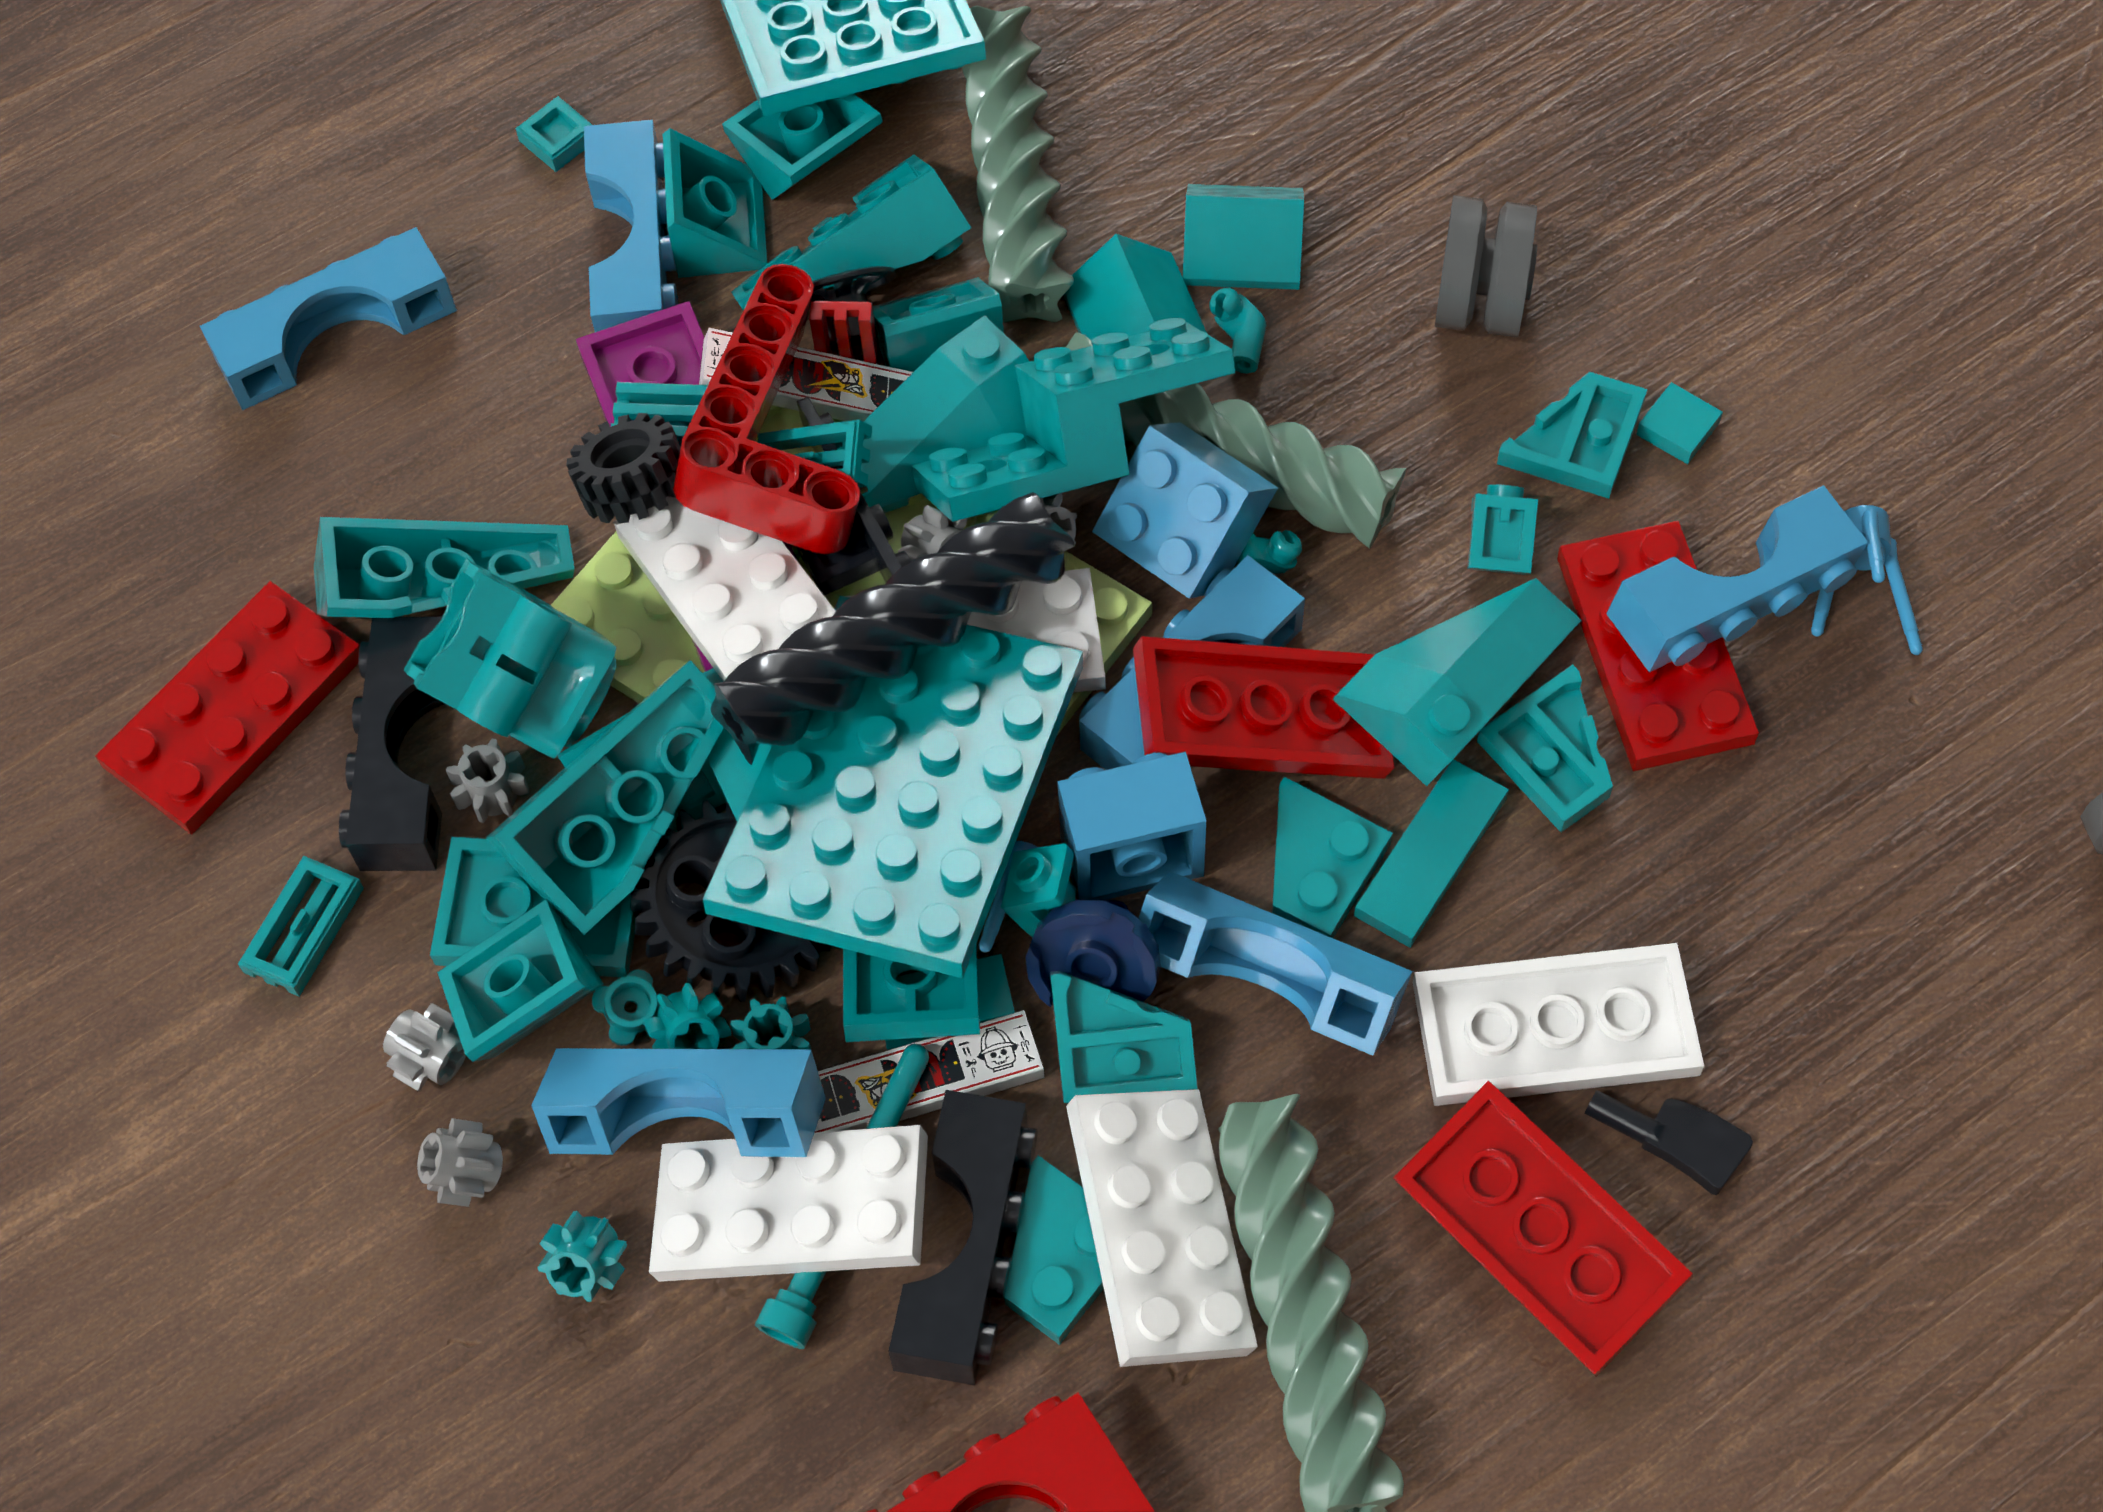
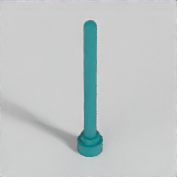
[755,1044,929,1349]

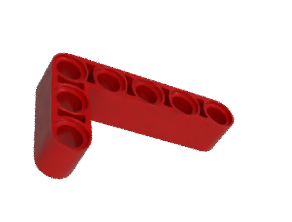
[673,264,860,554]

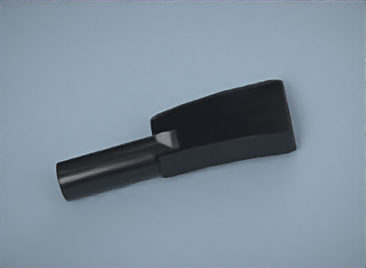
[1584,1090,1753,1195]

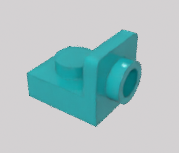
[1467,485,1538,575]
[1001,843,1077,938]

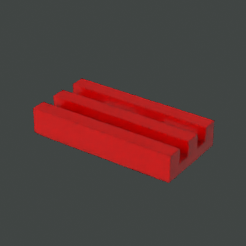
[809,301,880,365]

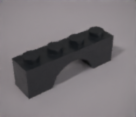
[339,616,445,871]
[888,1090,1038,1386]

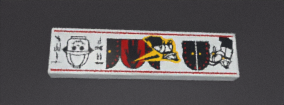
[699,328,913,421]
[815,1010,1044,1133]

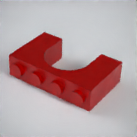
[867,1392,1155,1512]

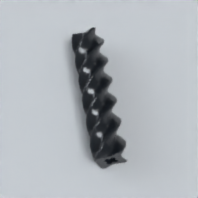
[710,492,1075,765]

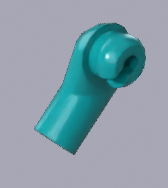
[1209,288,1267,374]
[1237,530,1302,574]

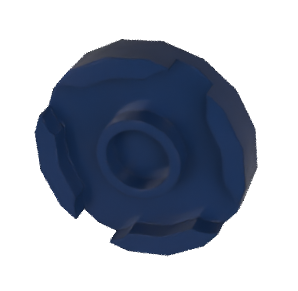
[1026,900,1161,1007]

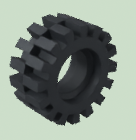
[566,413,681,524]

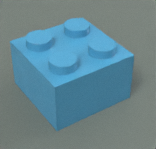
[1092,422,1278,599]
[1057,752,1206,901]

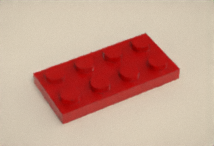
[1557,521,1759,772]
[95,581,360,835]
[1133,636,1394,779]
[1393,1080,1693,1377]

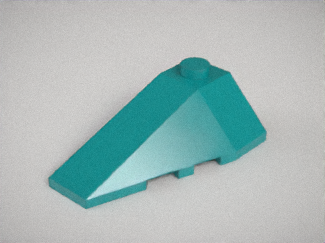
[731,154,971,311]
[837,315,1029,513]
[314,517,575,618]
[1333,578,1581,786]
[486,660,724,935]

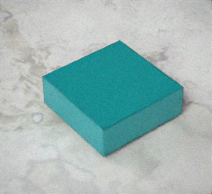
[515,96,592,172]
[1636,382,1723,465]

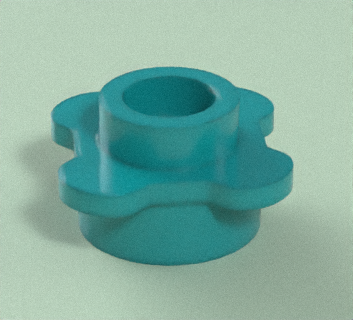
[592,970,659,1046]

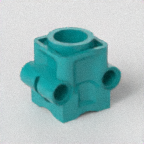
[404,559,617,759]

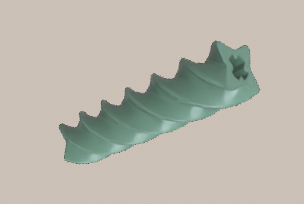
[962,6,1074,323]
[1066,332,1407,549]
[1218,1094,1404,1512]

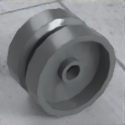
[1435,195,1538,337]

